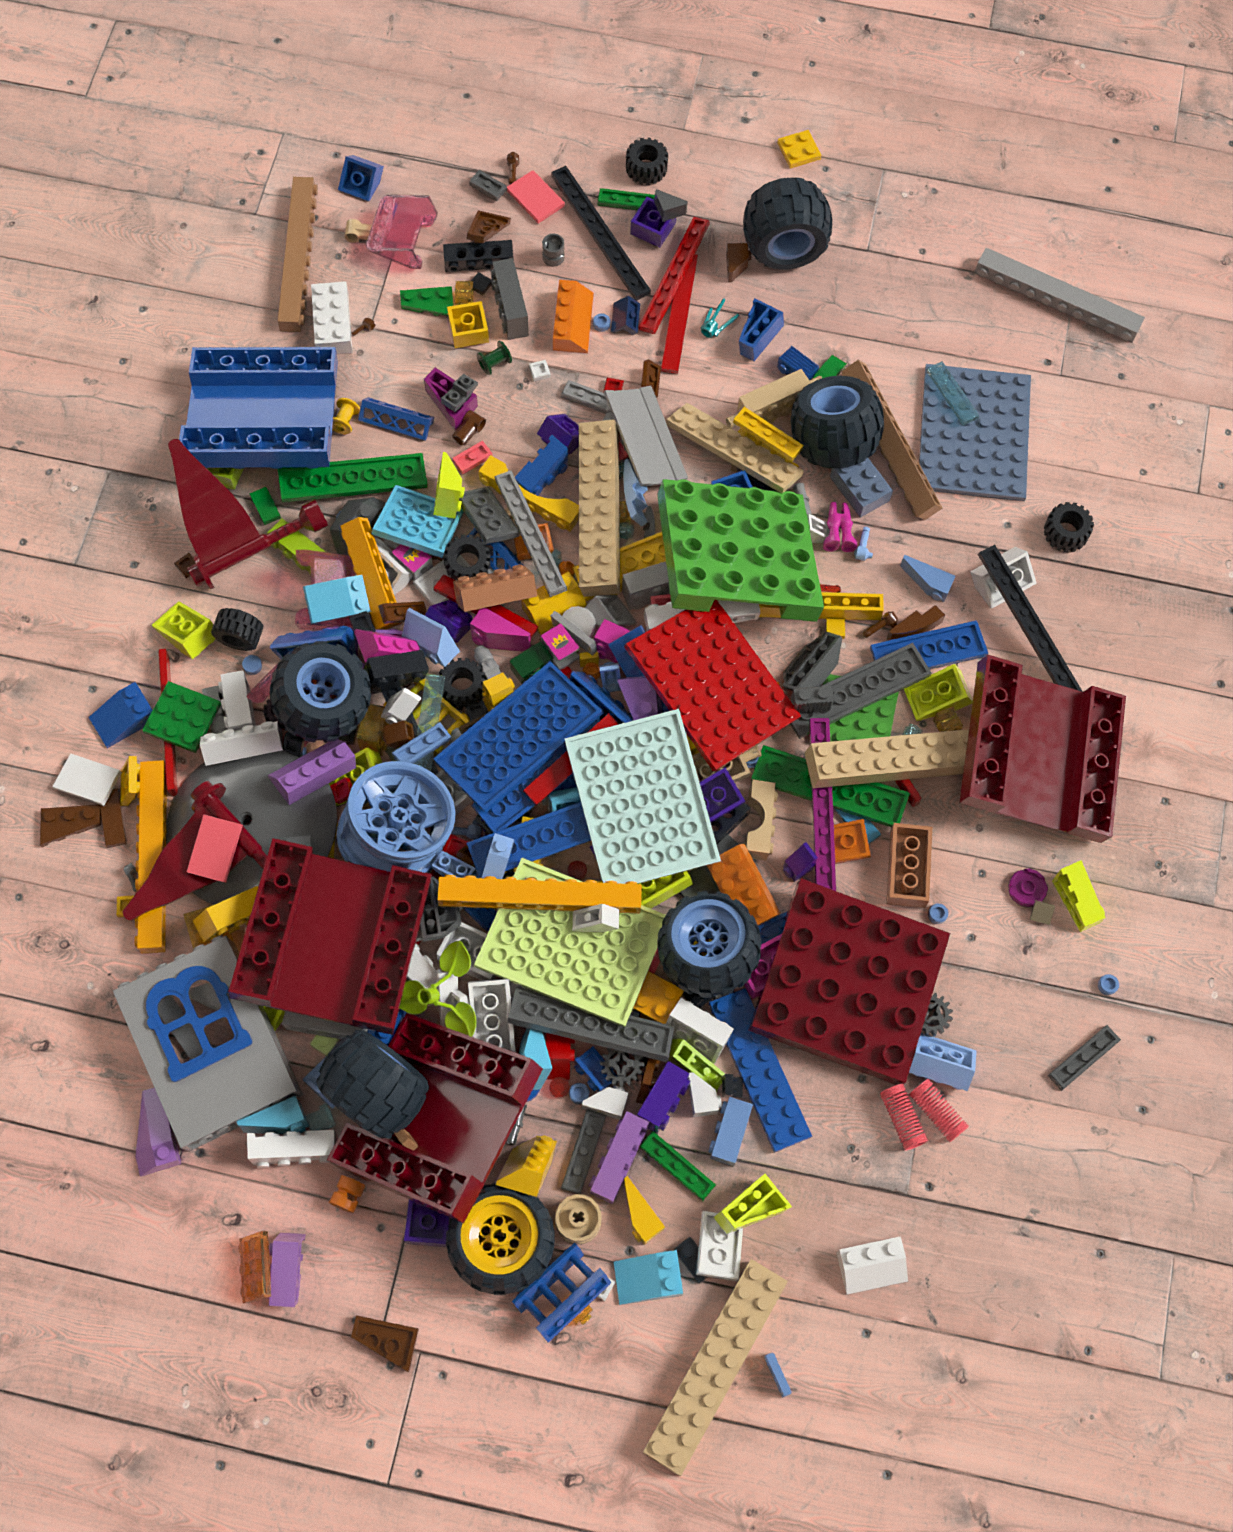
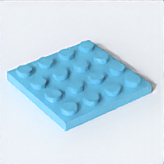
[372,485,464,558]

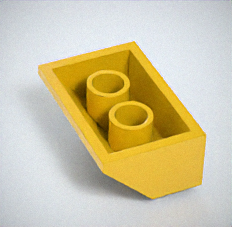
[521,571,587,635]

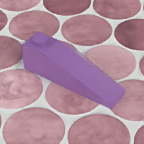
[136,1087,181,1177]

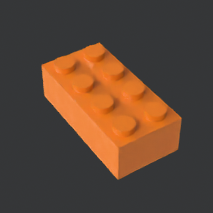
[707,844,781,926]

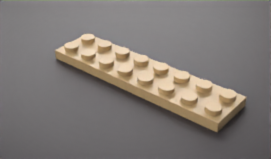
[666,403,803,493]

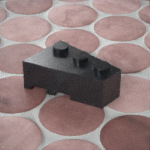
[363,650,429,695]

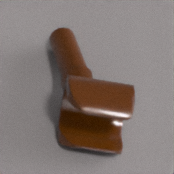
[351,318,376,336]

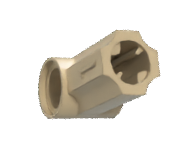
[344,219,380,243]

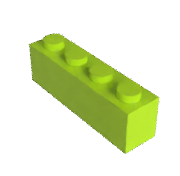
[267,518,339,582]

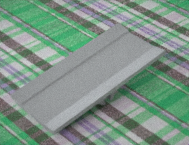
[604,386,688,486]

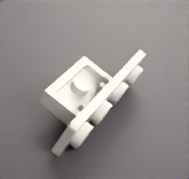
[437,972,470,1028]

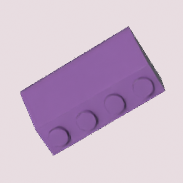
[268,740,356,805]

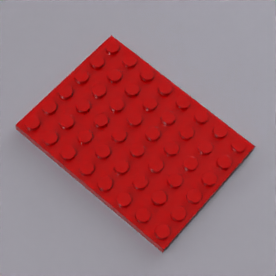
[624,600,801,772]

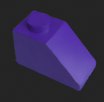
[783,842,818,882]

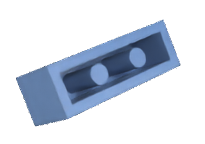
[708,1097,753,1167]

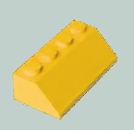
[496,1135,557,1197]

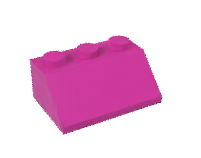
[354,629,420,663]

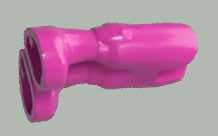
[823,502,857,553]

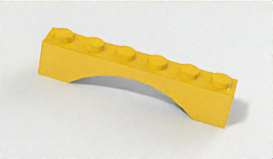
[479,455,579,532]

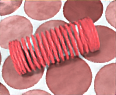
[909,1079,969,1142]
[880,1084,928,1151]

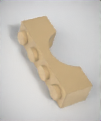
[744,780,778,861]

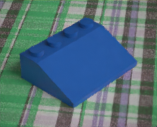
[570,671,634,724]

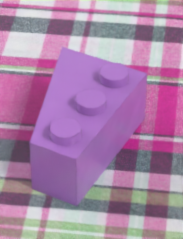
[617,676,662,720]
[266,1233,306,1307]

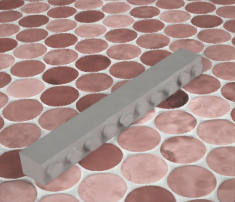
[974,248,1145,343]

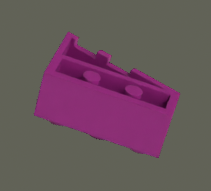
[424,367,478,431]

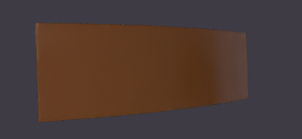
[887,605,945,641]

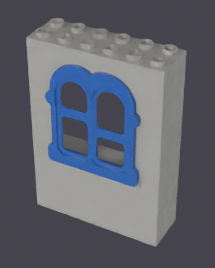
[113,935,303,1151]

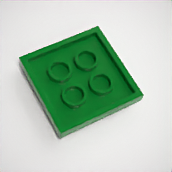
[142,681,221,753]

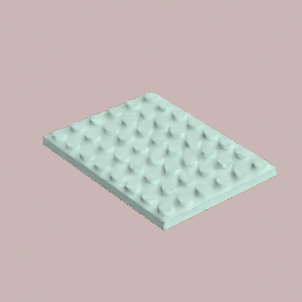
[564,709,721,884]

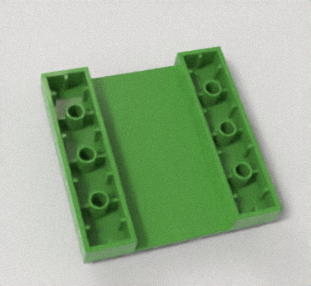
[657,479,824,622]

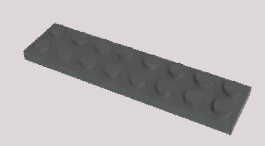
[790,643,932,739]
[507,987,674,1062]

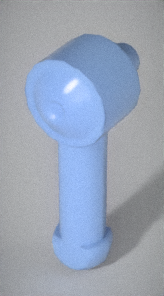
[854,527,873,561]

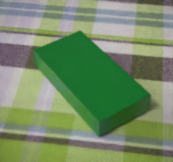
[249,487,281,525]

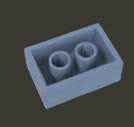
[830,458,893,518]

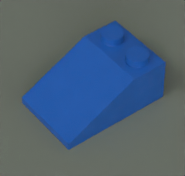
[89,682,153,748]

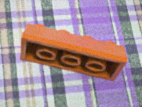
[553,279,594,353]

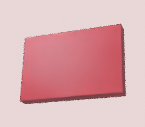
[507,170,565,224]
[187,815,243,883]

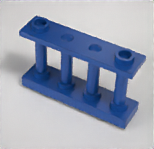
[512,1243,611,1343]

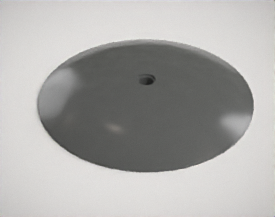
[166,750,337,905]

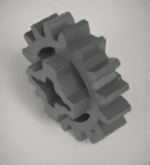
[922,993,953,1037]
[600,1048,646,1088]

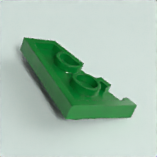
[400,286,454,316]

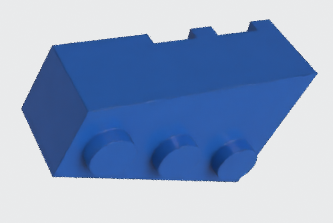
[515,435,568,496]

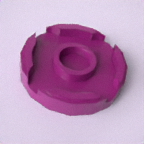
[1008,868,1048,907]

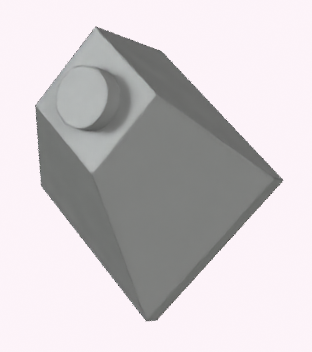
[585,595,637,626]

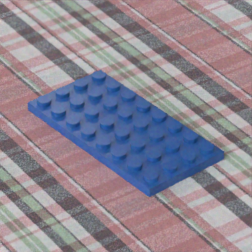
[433,661,603,813]

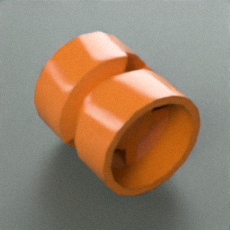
[329,1175,366,1214]

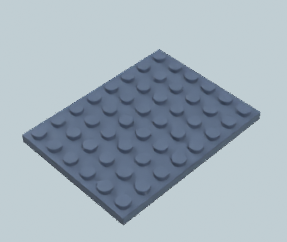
[919,364,1031,501]

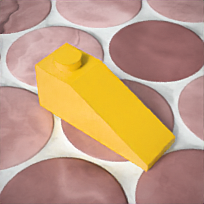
[624,1176,665,1245]

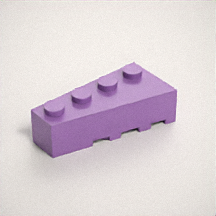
[588,1111,649,1204]

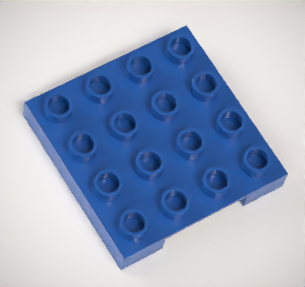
[179,347,338,469]

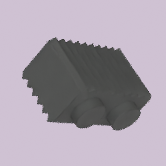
[791,685,834,713]

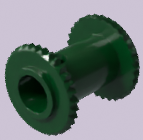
[477,341,512,375]

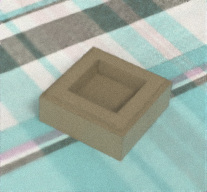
[1030,900,1055,925]

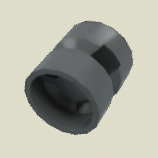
[542,233,565,267]

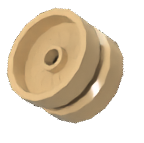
[556,1194,601,1245]

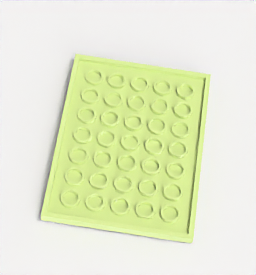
[474,858,666,1028]

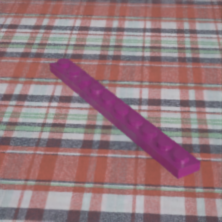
[809,718,836,891]

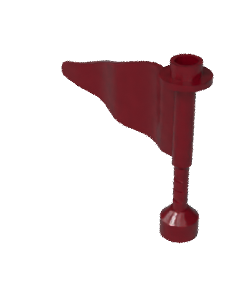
[168,439,329,590]
[122,781,267,921]

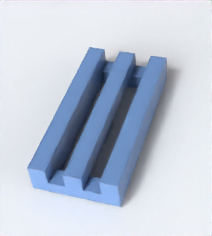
[764,1352,792,1398]

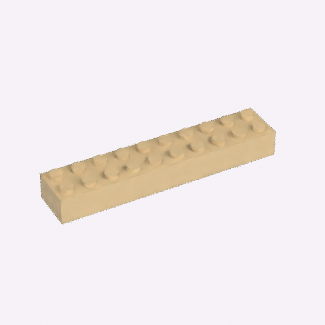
[579,419,620,597]
[805,729,969,788]
[642,1259,788,1476]

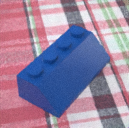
[270,626,356,660]

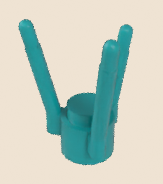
[701,298,739,338]

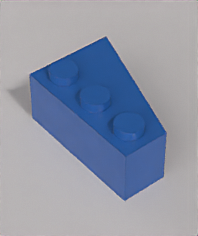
[739,298,784,361]

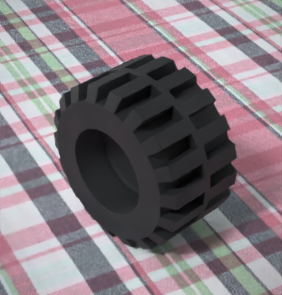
[626,137,668,185]
[1044,502,1094,553]
[444,534,491,580]
[211,608,264,651]
[438,658,485,710]

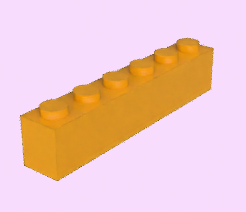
[340,517,403,630]

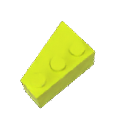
[1052,860,1106,932]
[713,1174,792,1234]

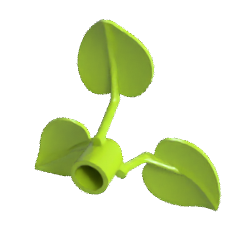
[400,941,477,1037]

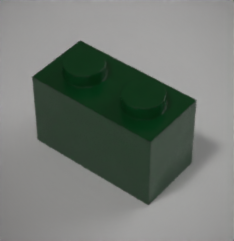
[509,641,553,684]

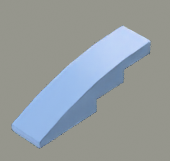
[623,458,648,526]

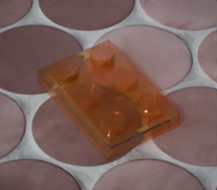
[238,1231,271,1303]

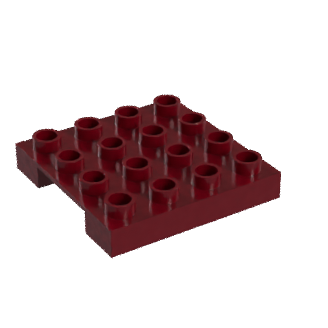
[959,654,1126,843]
[228,838,432,1035]
[748,878,951,1085]
[327,1013,543,1223]

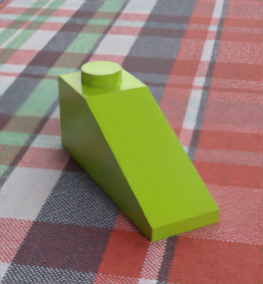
[668,1039,725,1092]

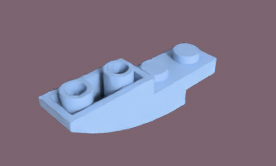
[432,851,479,878]

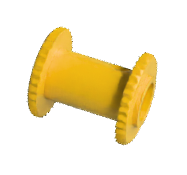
[332,398,360,435]

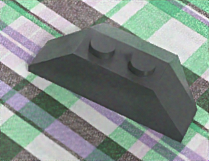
[330,497,386,562]
[783,632,842,691]
[420,877,462,942]

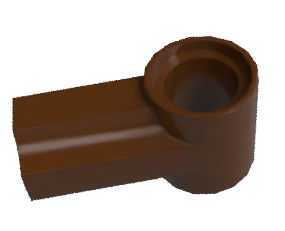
[452,410,486,446]

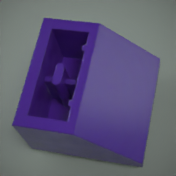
[425,600,473,643]

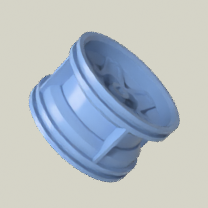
[337,761,455,873]

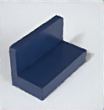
[611,295,640,335]

